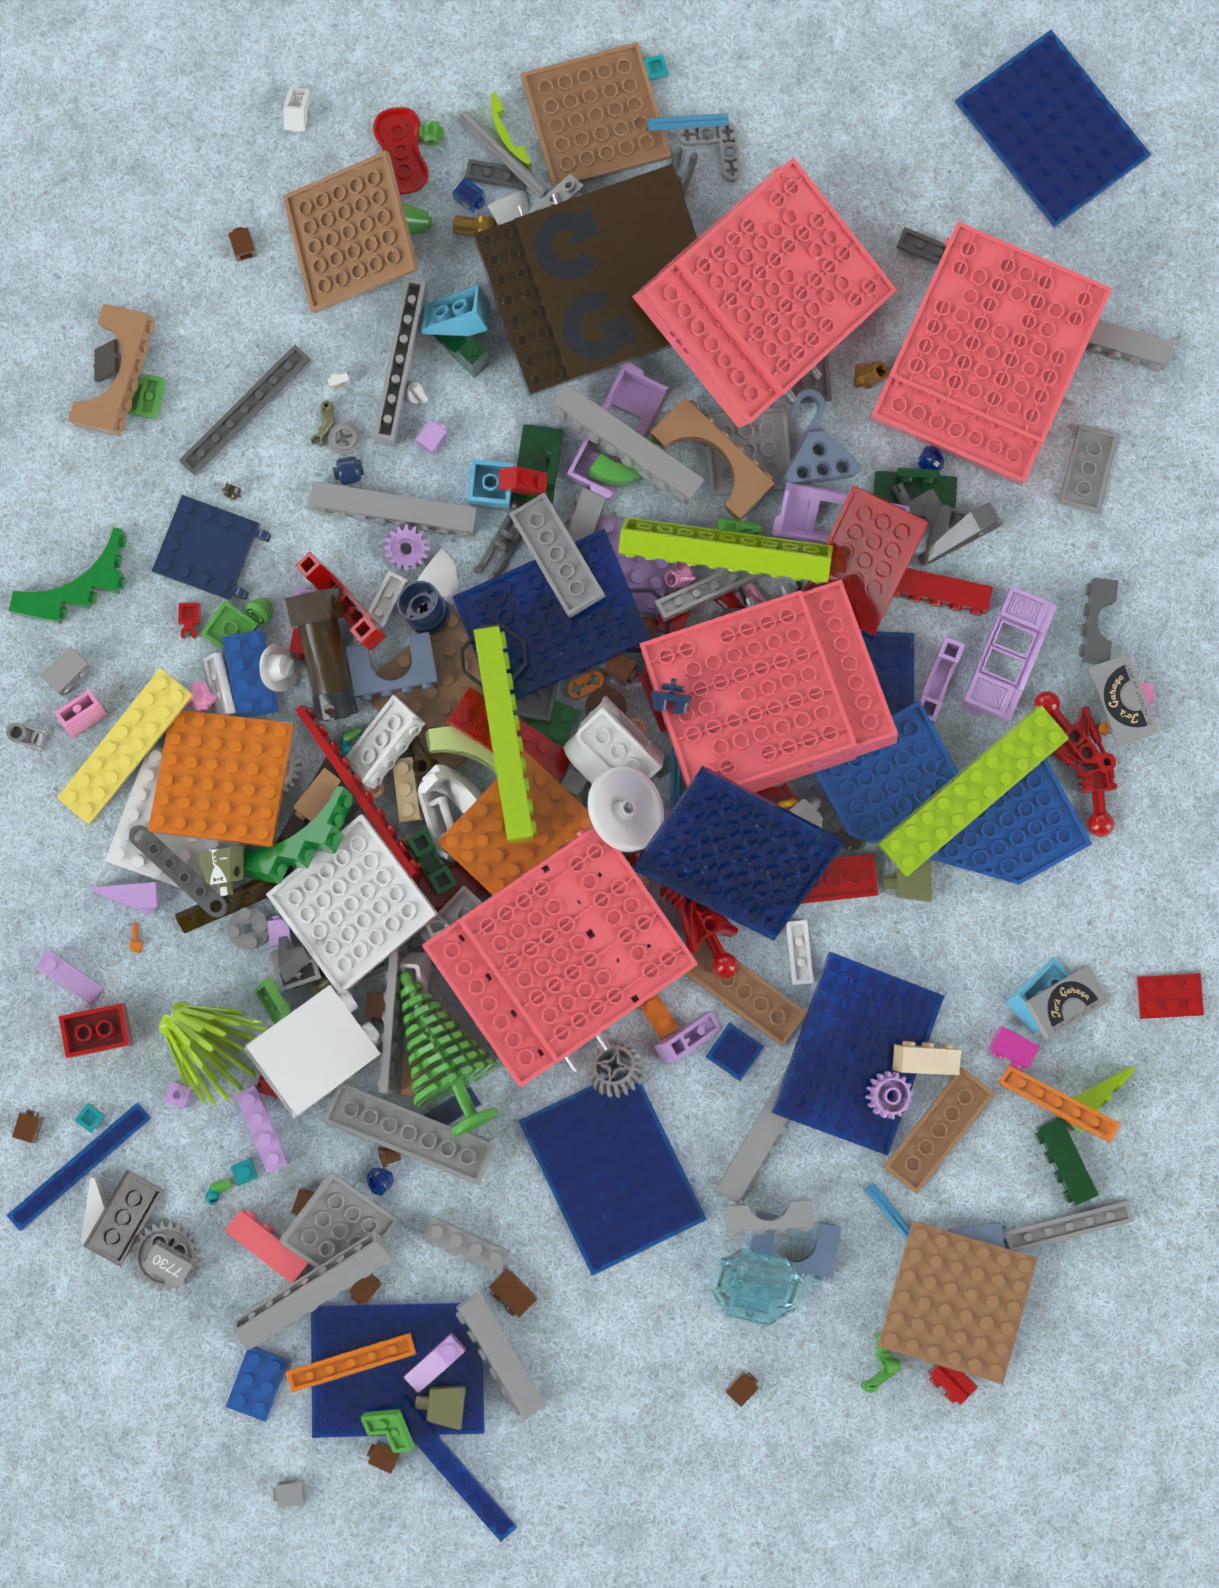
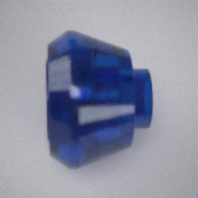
[918,446,945,470]
[367,1167,394,1196]

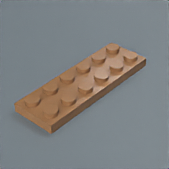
[685,940,807,1047]
[883,1067,995,1194]

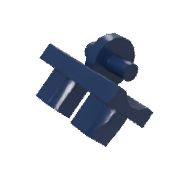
[651,678,692,714]

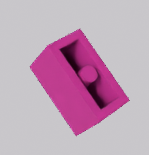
[988,1026,1040,1070]

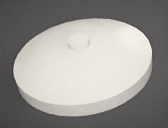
[588,766,664,852]

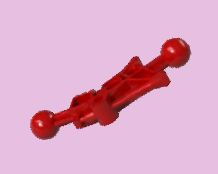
[1034,691,1118,837]
[630,848,739,979]

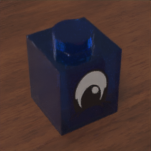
[452,177,486,213]

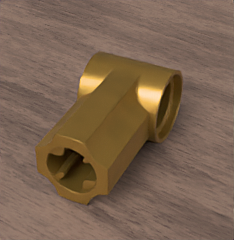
[452,215,495,237]
[853,361,889,389]

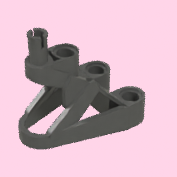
[891,483,1003,567]

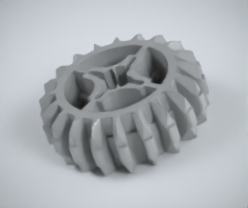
[587,1041,645,1098]

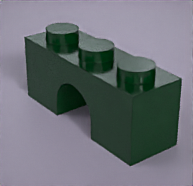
[405,828,457,895]

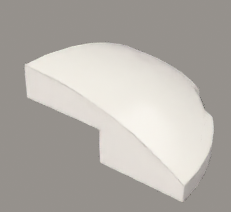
[488,190,529,225]
[417,549,459,605]

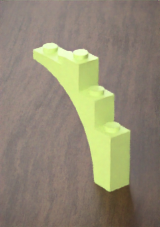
[425,726,497,775]

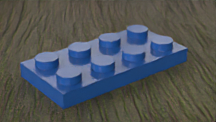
[222,629,279,718]

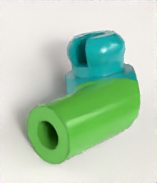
[338,726,363,755]
[205,1178,233,1205]

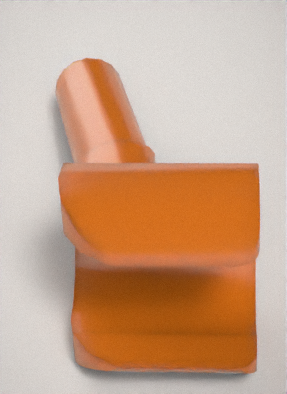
[1097,722,1111,736]
[129,922,143,953]

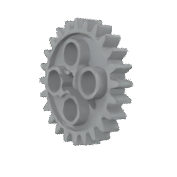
[130,1221,201,1291]

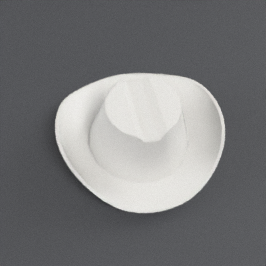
[260,644,299,692]

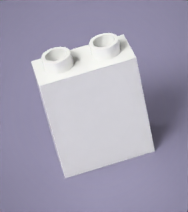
[244,985,381,1119]

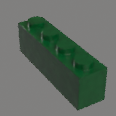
[1034,1117,1099,1206]

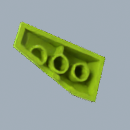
[1063,1066,1136,1132]

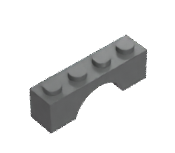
[1079,578,1118,664]

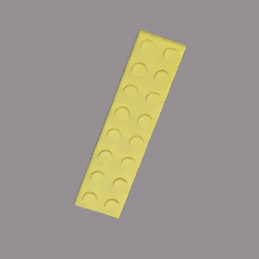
[57,668,194,825]

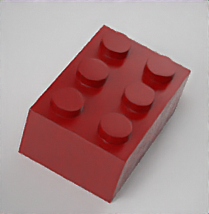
[58,1003,134,1058]

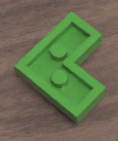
[360,1409,415,1453]

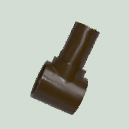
[408,736,439,776]

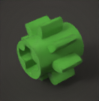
[419,120,444,146]

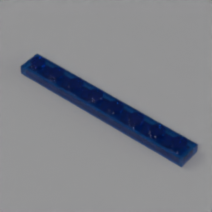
[6,1102,152,1231]
[388,1396,517,1542]

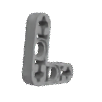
[678,123,741,182]

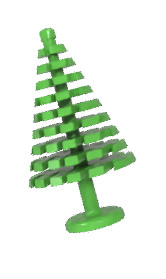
[399,972,500,1137]

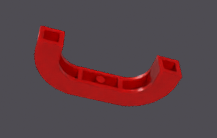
[295,551,387,651]

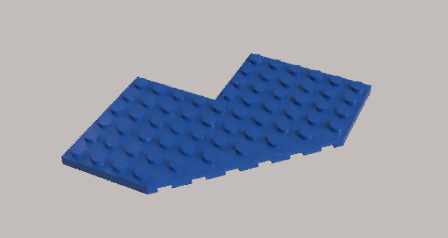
[814,700,1092,885]

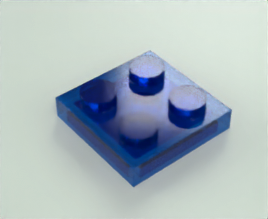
[705,1022,764,1081]

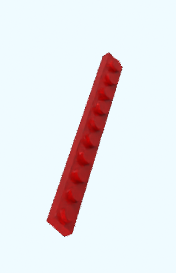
[295,705,423,879]

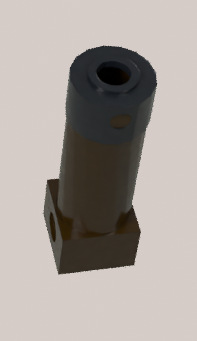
[285,588,358,722]

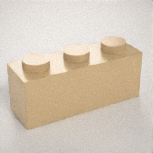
[393,757,426,824]
[892,1041,961,1075]

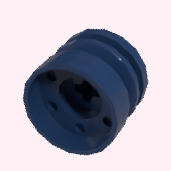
[397,581,450,635]

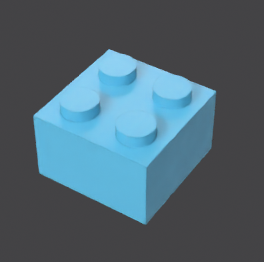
[468,459,514,510]

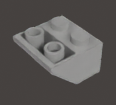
[270,942,324,992]

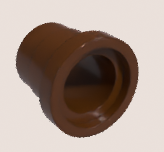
[377,1146,401,1168]

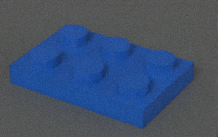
[226,1347,289,1422]

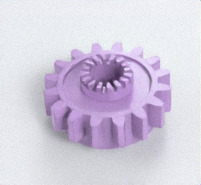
[383,524,430,570]
[866,1071,913,1119]

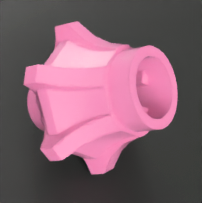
[665,561,696,591]
[185,681,217,713]

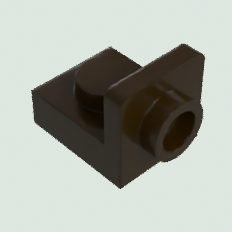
[828,830,862,852]

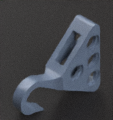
[781,389,861,487]

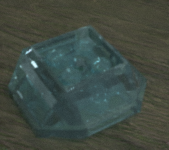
[711,1248,804,1326]

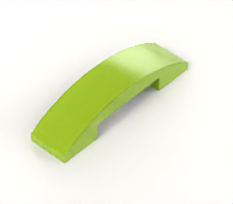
[491,92,532,170]

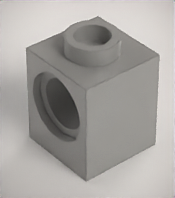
[273,1479,306,1507]

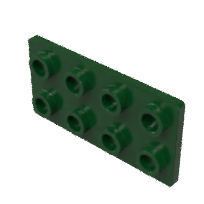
[511,424,564,506]
[873,467,957,517]

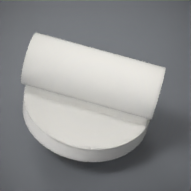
[406,382,428,404]

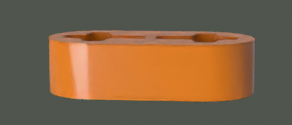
[567,671,604,700]

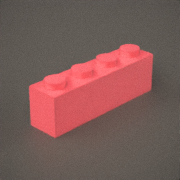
[225,1209,309,1283]

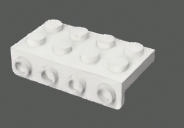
[346,695,425,789]

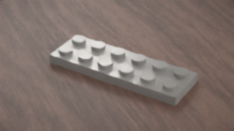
[509,492,606,618]

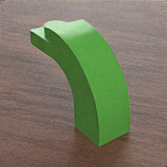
[587,438,657,487]

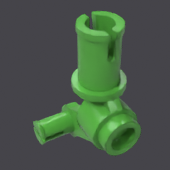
[861,1333,901,1393]

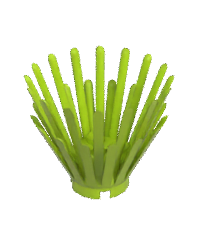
[159,1001,268,1106]

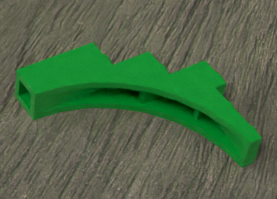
[8,527,127,624]
[244,786,355,884]

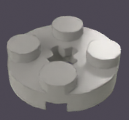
[227,908,269,949]

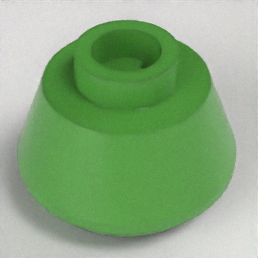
[246,598,274,625]

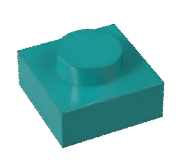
[644,54,669,81]
[75,1103,106,1133]
[230,1158,259,1186]

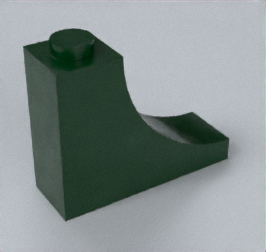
[432,335,489,378]

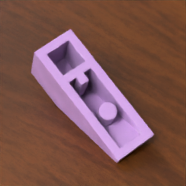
[92,882,160,914]
[36,950,104,1005]
[653,1011,722,1064]
[404,1332,466,1393]

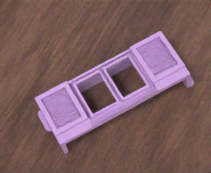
[567,362,667,500]
[772,482,910,544]
[961,586,1057,723]

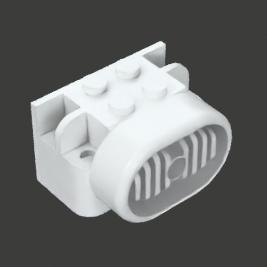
[564,696,665,784]

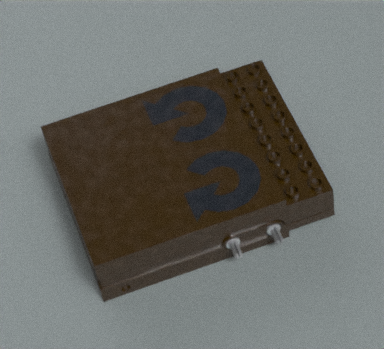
[473,164,697,397]

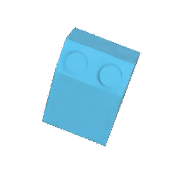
[421,285,490,336]
[1005,957,1070,1033]

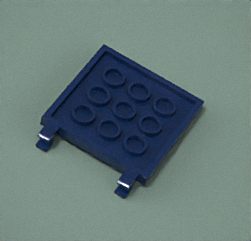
[152,495,271,601]

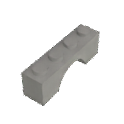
[725,1199,814,1236]

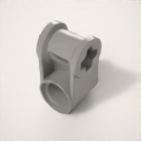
[6,723,50,752]

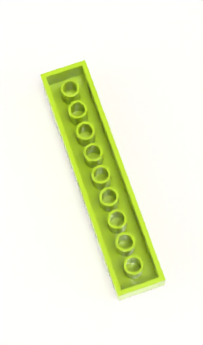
[618,517,833,584]
[474,626,537,845]
[877,706,1069,876]

